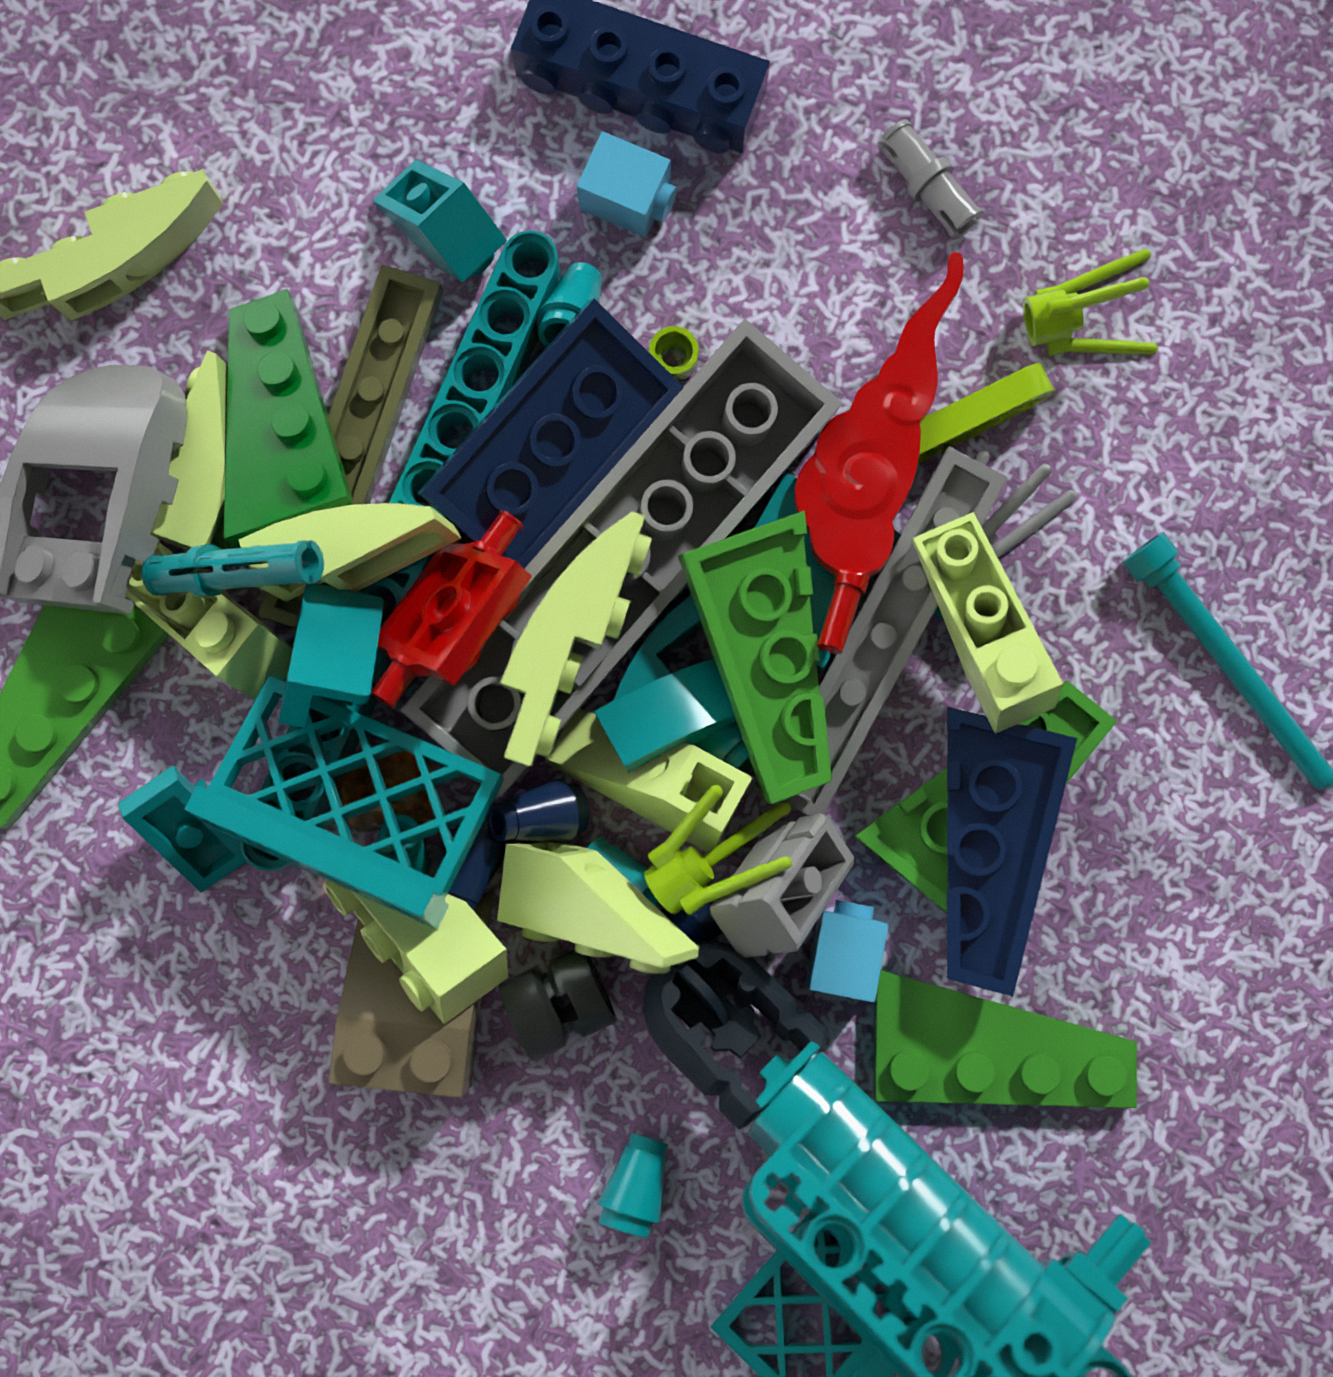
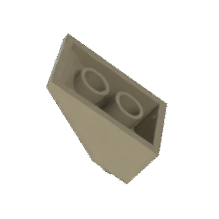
[329,893,493,1098]

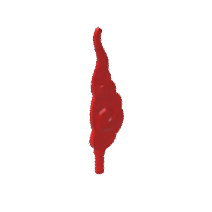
[794,252,964,654]

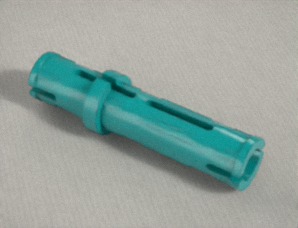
[141,540,324,598]

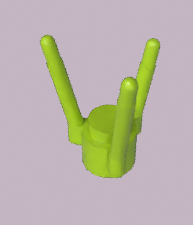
[1023,249,1158,356]
[644,785,792,915]

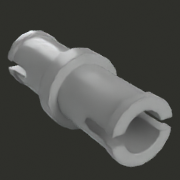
[877,119,984,240]

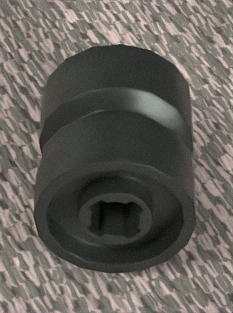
[499,948,617,1061]

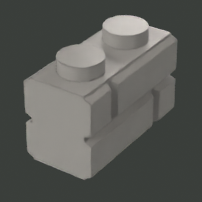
[710,813,854,958]

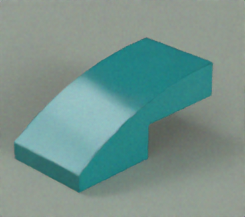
[614,595,703,700]
[594,659,736,773]

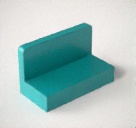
[278,583,384,728]

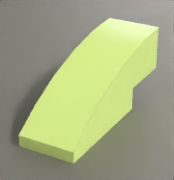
[239,503,461,602]

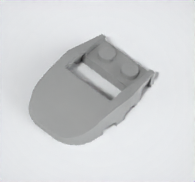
[0,365,187,615]

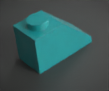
[372,159,507,283]

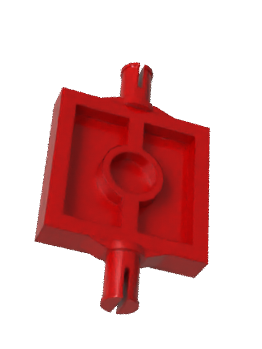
[371,510,532,709]

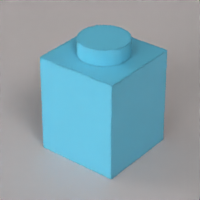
[576,131,677,238]
[805,900,889,1003]

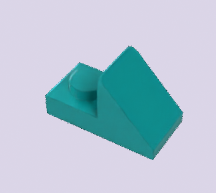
[118,765,247,893]

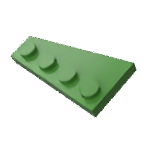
[678,510,832,804]
[0,596,170,829]
[853,680,1117,914]

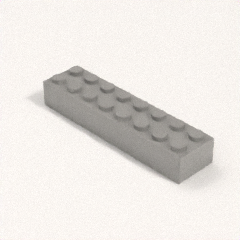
[401,319,843,797]

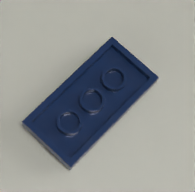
[418,298,684,569]

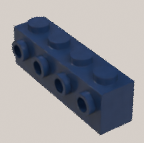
[511,0,770,154]

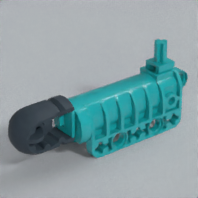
[643,940,1152,1377]

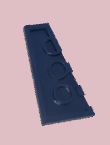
[947,707,1077,997]

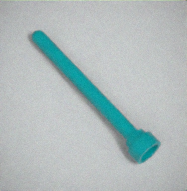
[1121,532,1333,790]

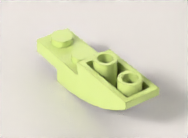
[0,169,223,321]
[501,512,652,766]

